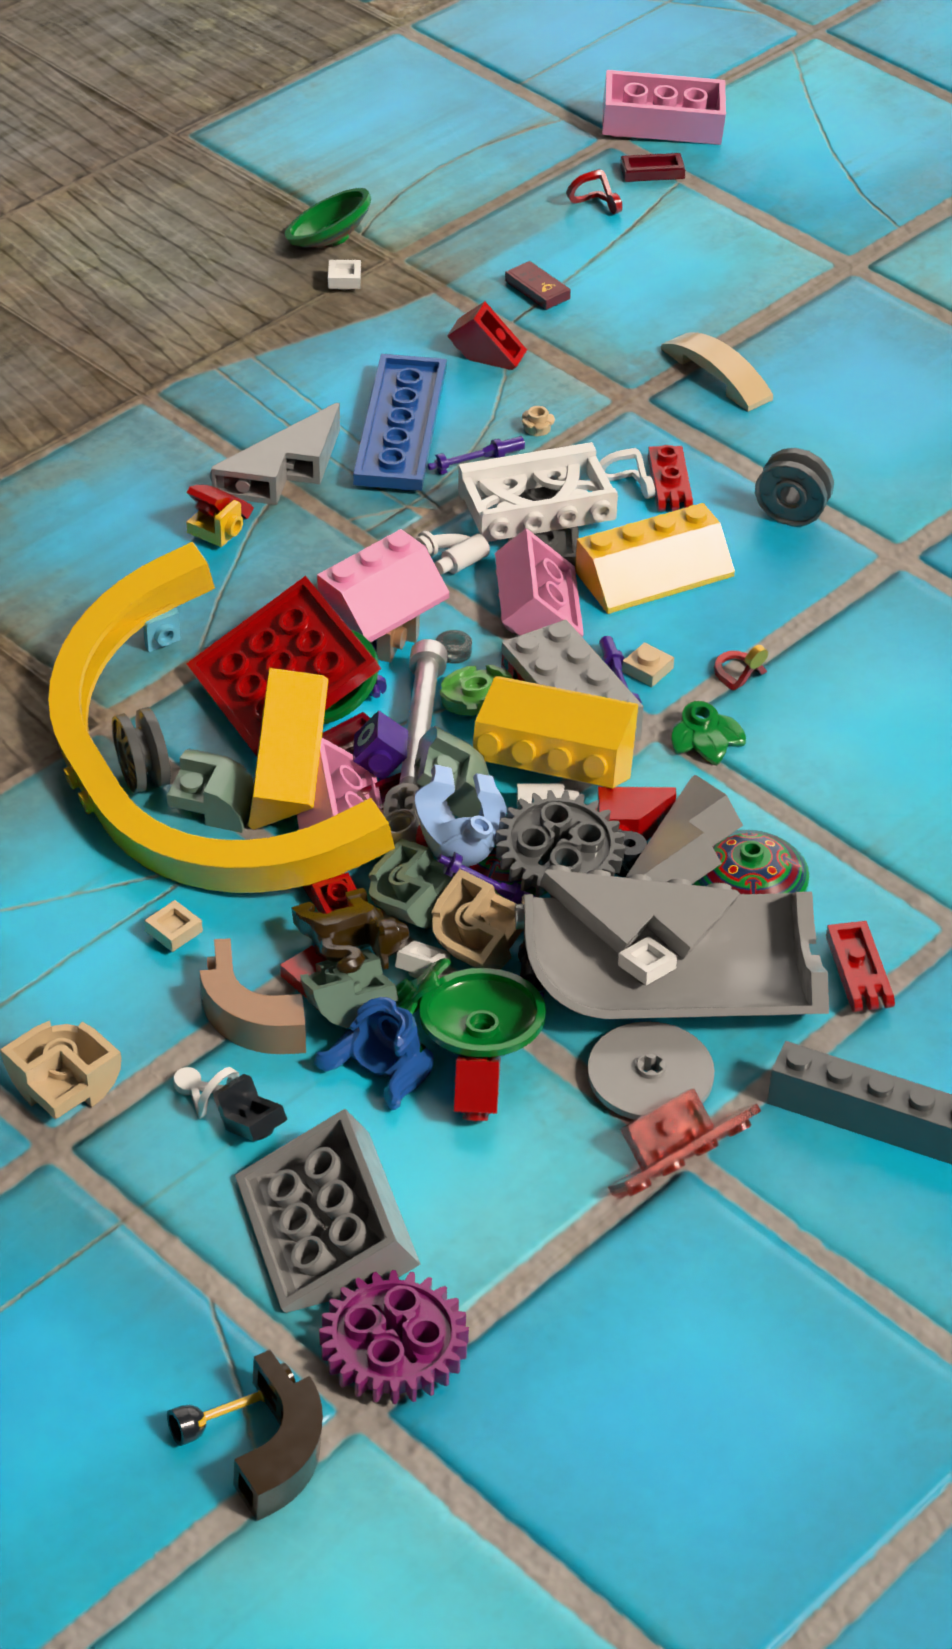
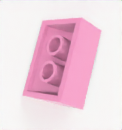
[495,528,584,637]
[317,529,449,642]
[296,738,383,830]

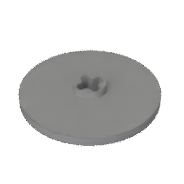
[587,1022,715,1122]

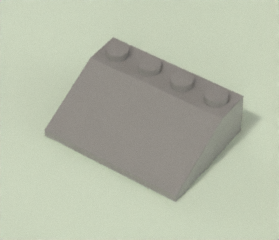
[235,1109,421,1313]

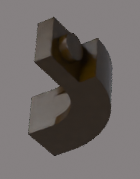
[233,1349,323,1521]

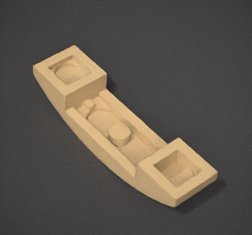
[661,332,773,412]

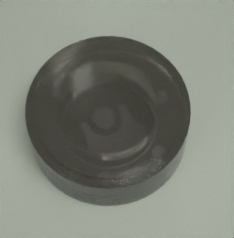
[436,630,472,664]

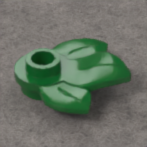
[671,701,746,766]
[395,958,451,1015]

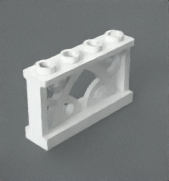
[458,442,618,542]

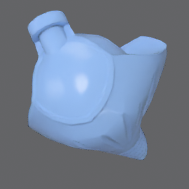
[415,764,507,867]

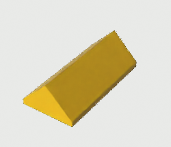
[248,668,328,830]

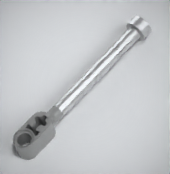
[383,639,448,845]

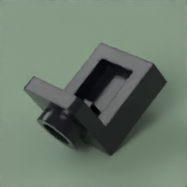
[213,1074,288,1141]

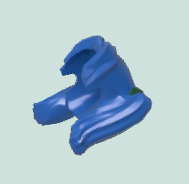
[314,997,434,1110]

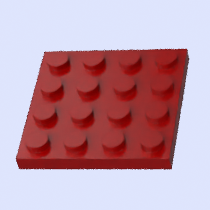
[186,575,381,757]

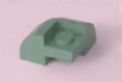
[414,726,489,818]
[167,748,254,833]
[368,839,456,929]
[300,949,398,1028]

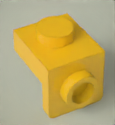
[186,500,243,547]

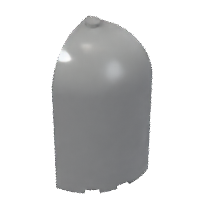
[515,892,829,1019]

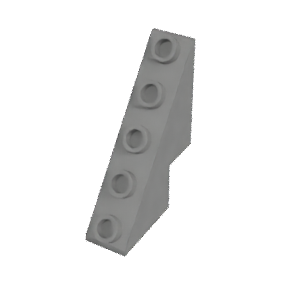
[210,403,340,505]
[625,775,743,884]
[539,865,740,959]

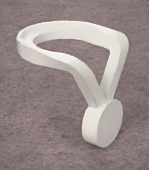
[599,448,655,499]
[173,1067,239,1119]

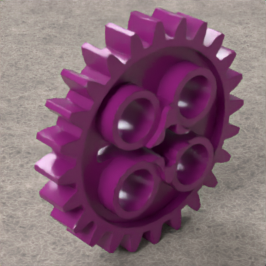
[319,1270,469,1404]

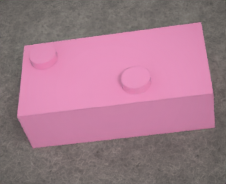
[602,70,726,145]

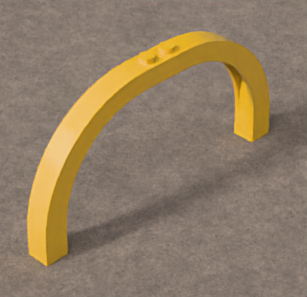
[48,542,395,893]

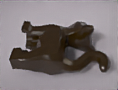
[291,888,409,974]

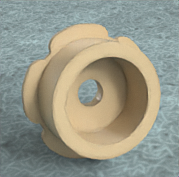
[522,406,555,436]

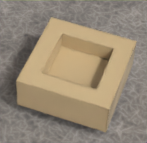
[622,642,674,687]
[145,900,203,952]

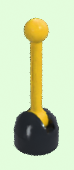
[167,1390,265,1446]

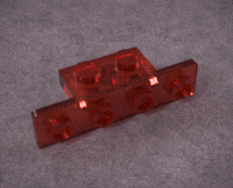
[608,1088,761,1196]

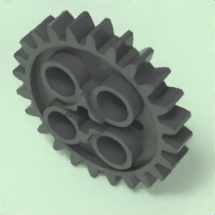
[495,790,625,898]

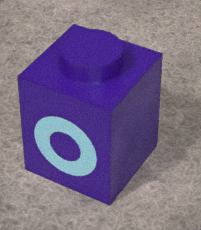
[353,710,408,780]

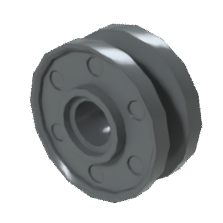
[755,448,834,526]
[112,707,171,794]

